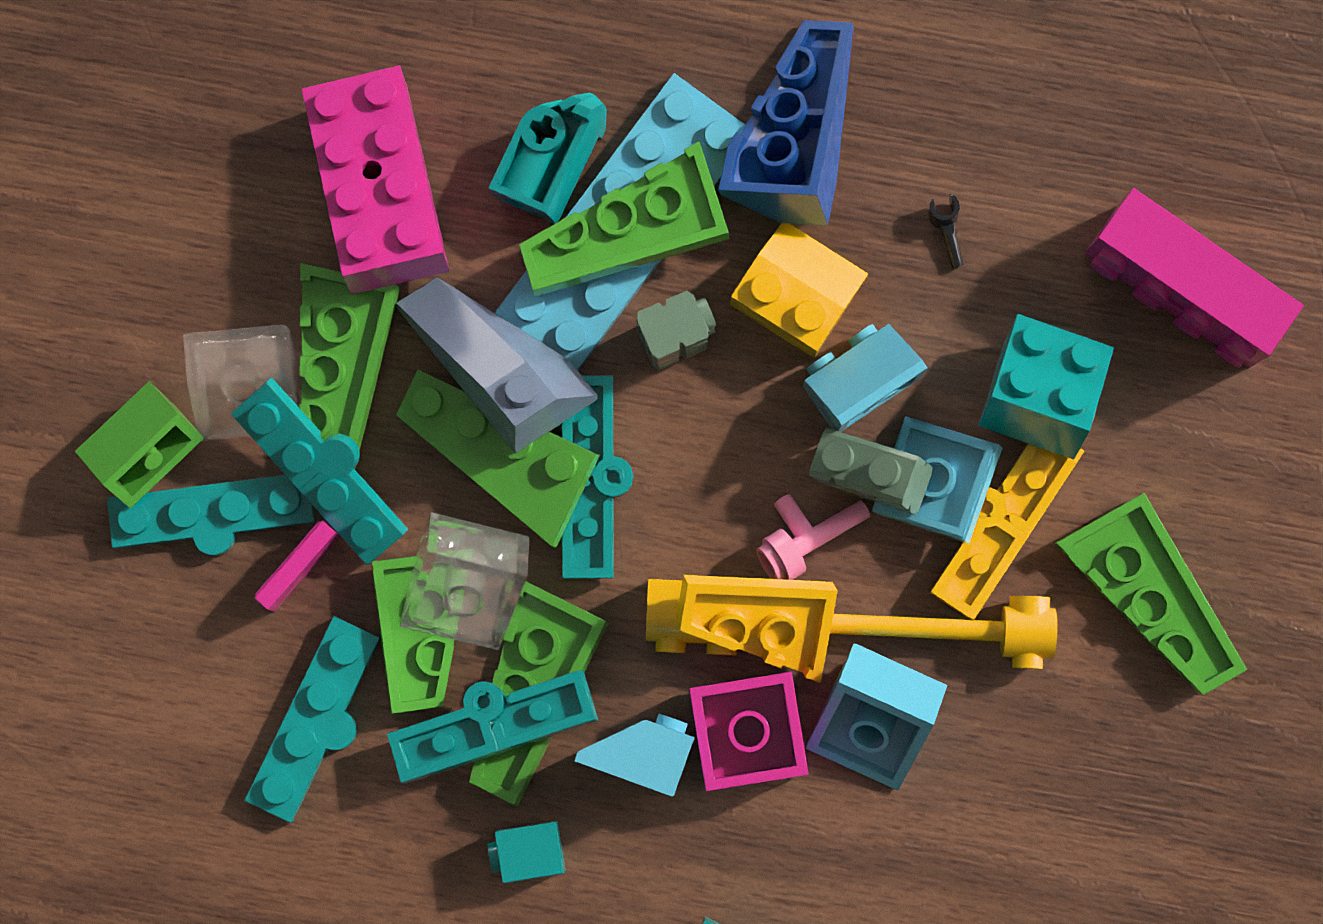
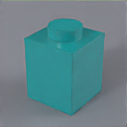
[487,820,566,883]

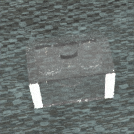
[183,324,299,441]
[400,512,529,650]

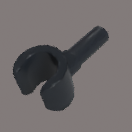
[929,194,964,268]

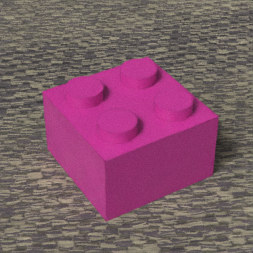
[689,672,809,791]

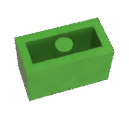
[75,381,204,508]

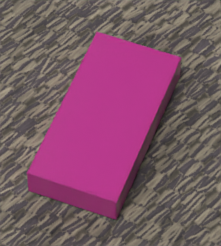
[255,521,341,612]

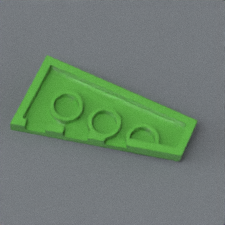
[519,141,729,297]
[299,263,400,469]
[396,370,600,547]
[1054,493,1247,695]
[469,577,609,806]

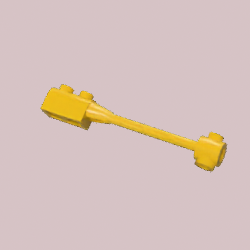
[646,579,1057,669]

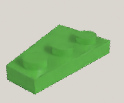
[371,549,473,714]

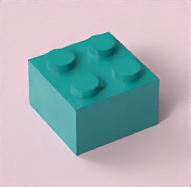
[978,314,1114,460]

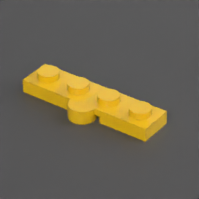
[929,444,1084,620]

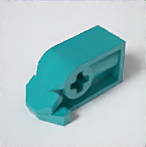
[488,92,607,224]

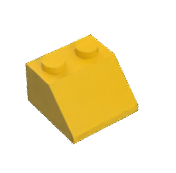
[730,223,868,358]

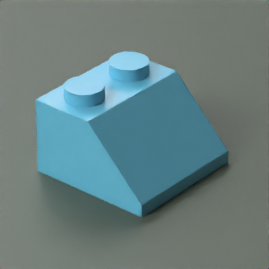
[802,324,927,432]
[805,643,947,790]
[575,714,695,797]

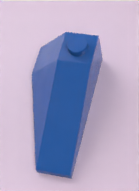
[718,20,854,226]

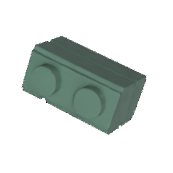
[636,290,716,371]
[809,428,933,515]

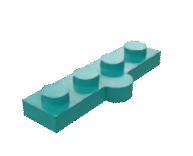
[562,375,634,579]
[231,377,408,565]
[107,475,316,556]
[245,616,381,823]
[387,670,599,784]

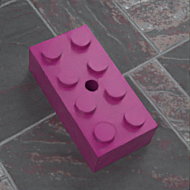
[302,65,450,295]
[1084,187,1304,368]

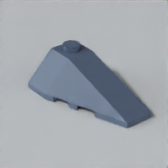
[396,277,598,454]

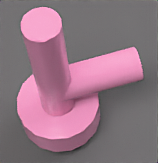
[756,494,870,580]

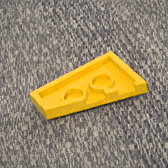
[676,575,838,683]

